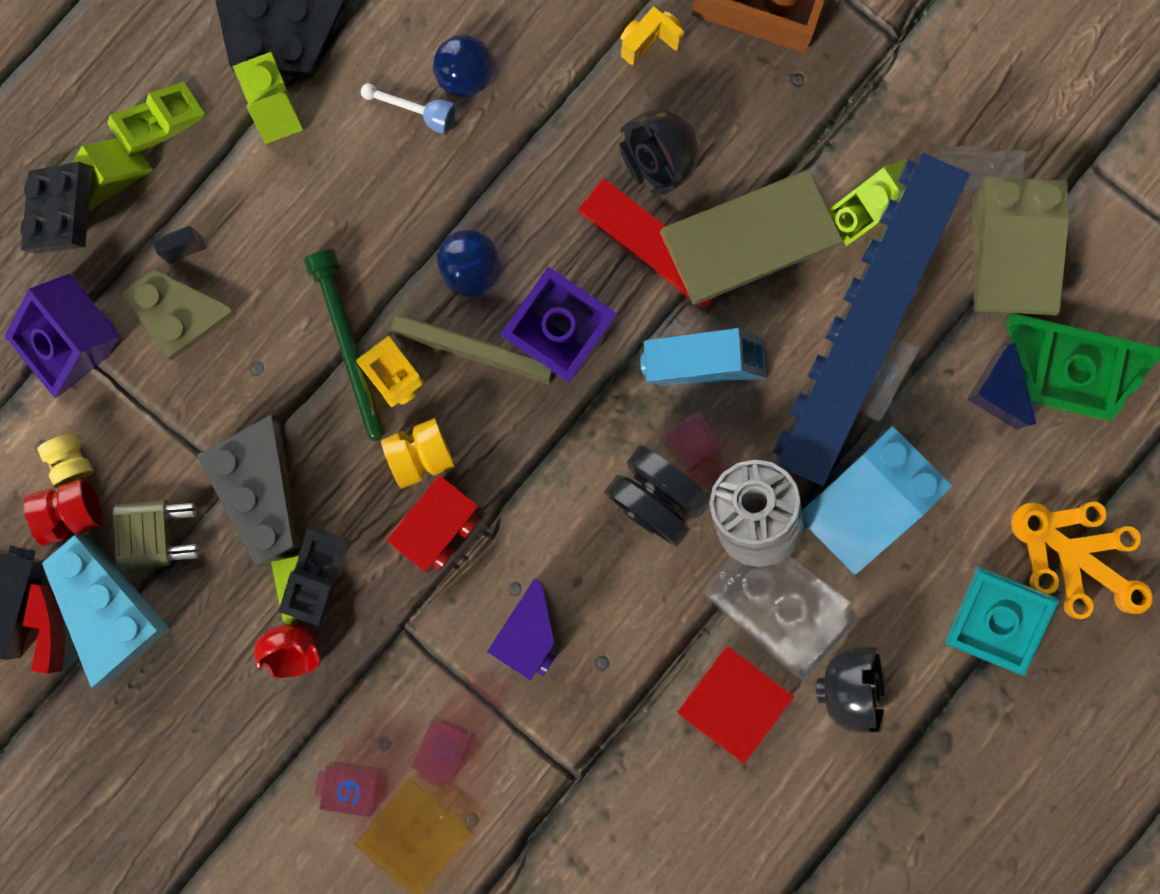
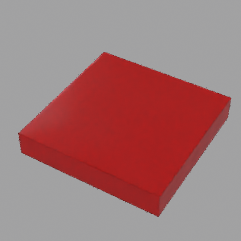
[676,645,794,764]

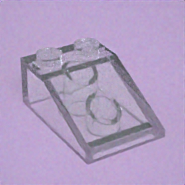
[701,556,858,682]

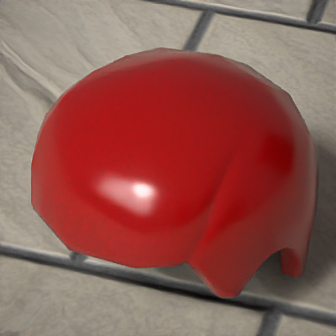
[254,624,321,679]

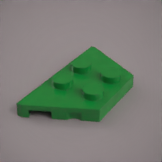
[1005,313,1160,422]

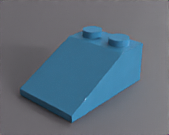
[802,426,952,575]

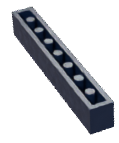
[772,153,971,486]

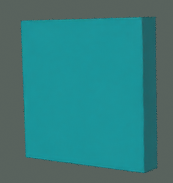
[944,566,1059,676]

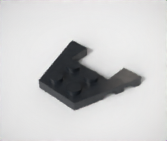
[215,0,349,78]

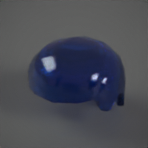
[433,35,496,98]
[437,229,501,296]

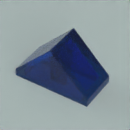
[967,343,1037,430]

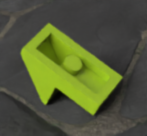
[233,52,303,144]

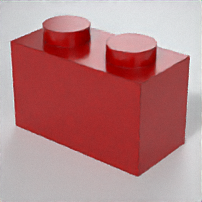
[386,475,481,572]

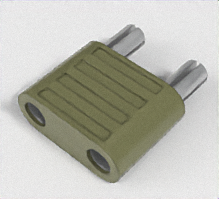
[113,500,199,570]

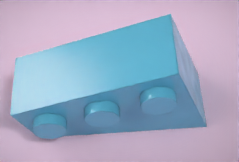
[42,535,170,688]

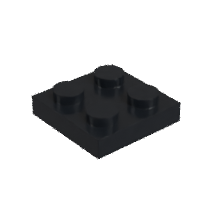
[20,162,93,254]

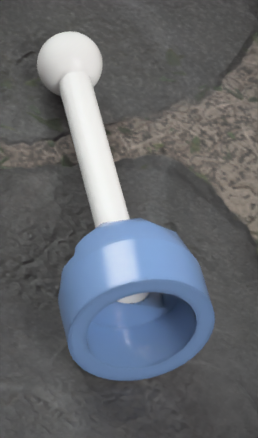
[361,83,457,135]

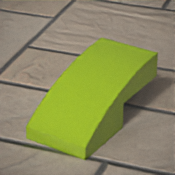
[107,81,205,156]

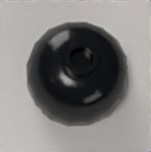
[619,110,699,196]
[816,647,885,733]

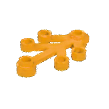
[1011,502,1153,619]

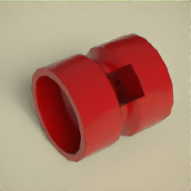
[23,477,103,546]

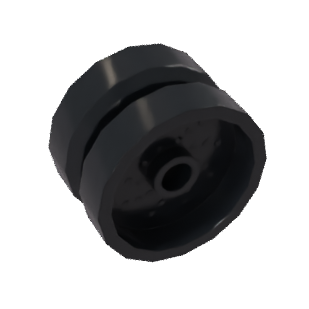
[604,445,710,547]

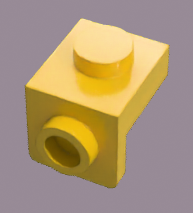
[620,6,684,66]
[356,336,424,407]

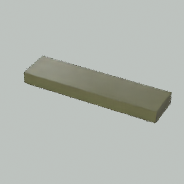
[390,314,554,384]

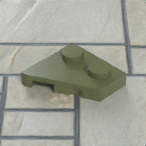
[120,269,235,360]

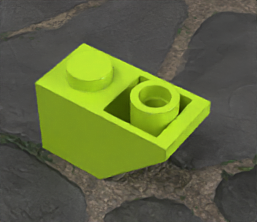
[828,159,907,246]

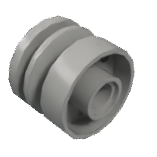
[709,460,804,567]

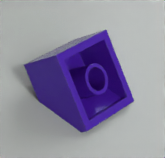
[500,266,617,383]
[5,274,120,398]
[487,578,558,681]

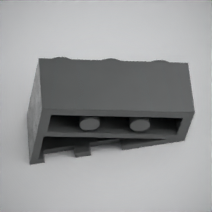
[197,415,302,567]

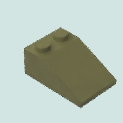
[971,177,1069,315]

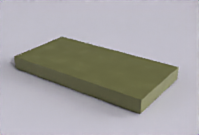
[660,170,843,305]

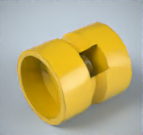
[381,418,456,489]

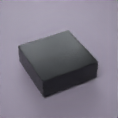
[152,226,206,263]

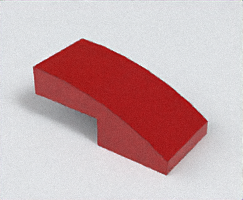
[23,584,65,674]

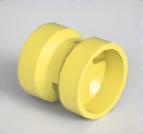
[37,433,94,488]

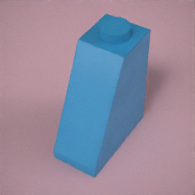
[640,328,767,386]

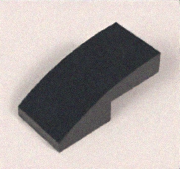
[278,526,351,626]

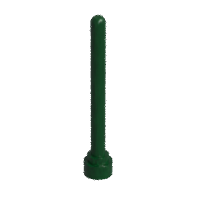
[303,249,384,441]

